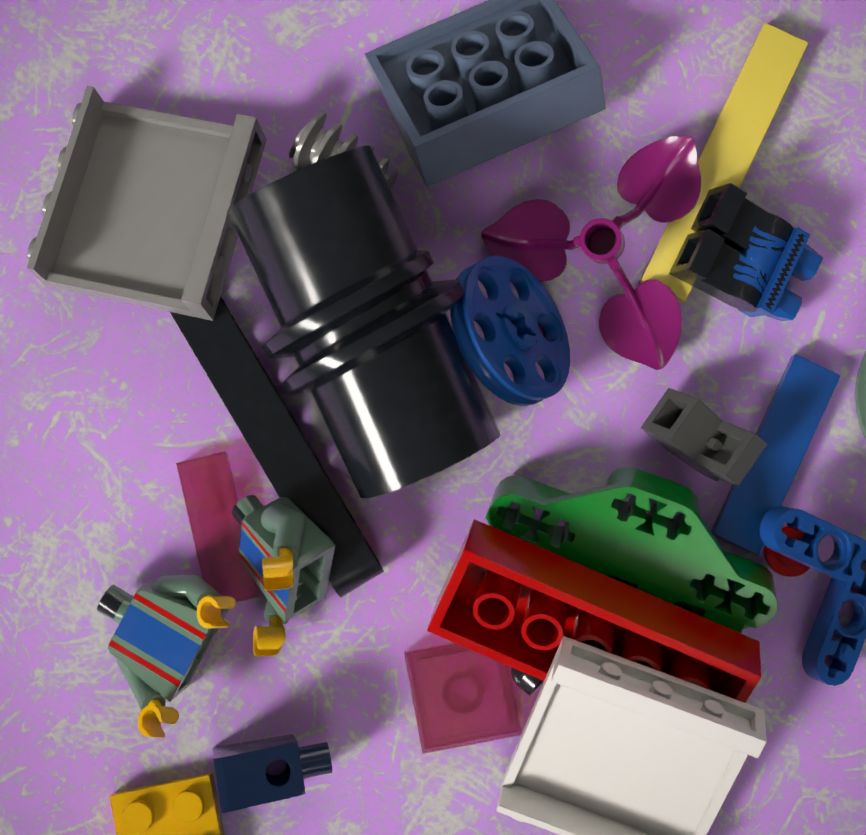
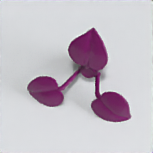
[481,136,701,370]

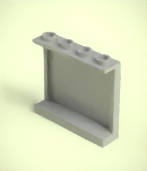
[27,86,267,321]

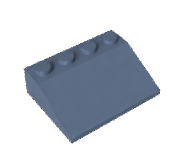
[364,0,606,187]

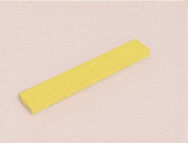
[639,22,808,304]

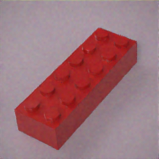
[427,519,761,703]

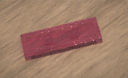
[176,451,261,603]

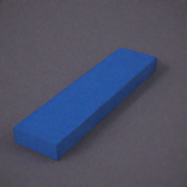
[711,354,841,555]

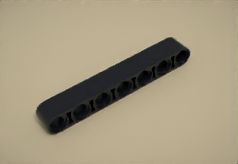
[170,296,384,597]

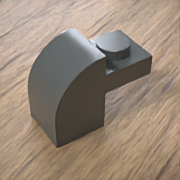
[641,388,767,486]

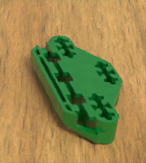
[485,467,778,633]

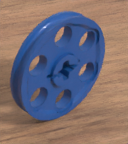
[450,256,570,406]

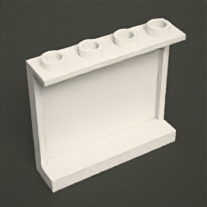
[496,636,767,835]

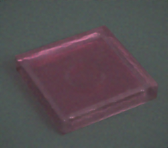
[404,642,522,754]

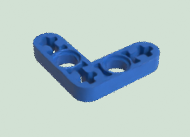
[760,506,866,686]

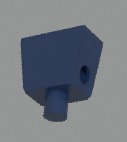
[213,734,332,813]

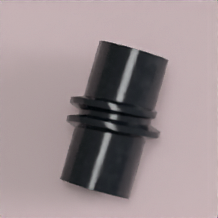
[227,145,500,498]

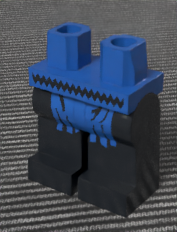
[669,183,823,321]

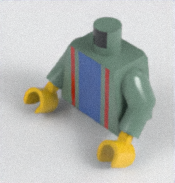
[231,495,335,656]
[97,574,236,738]

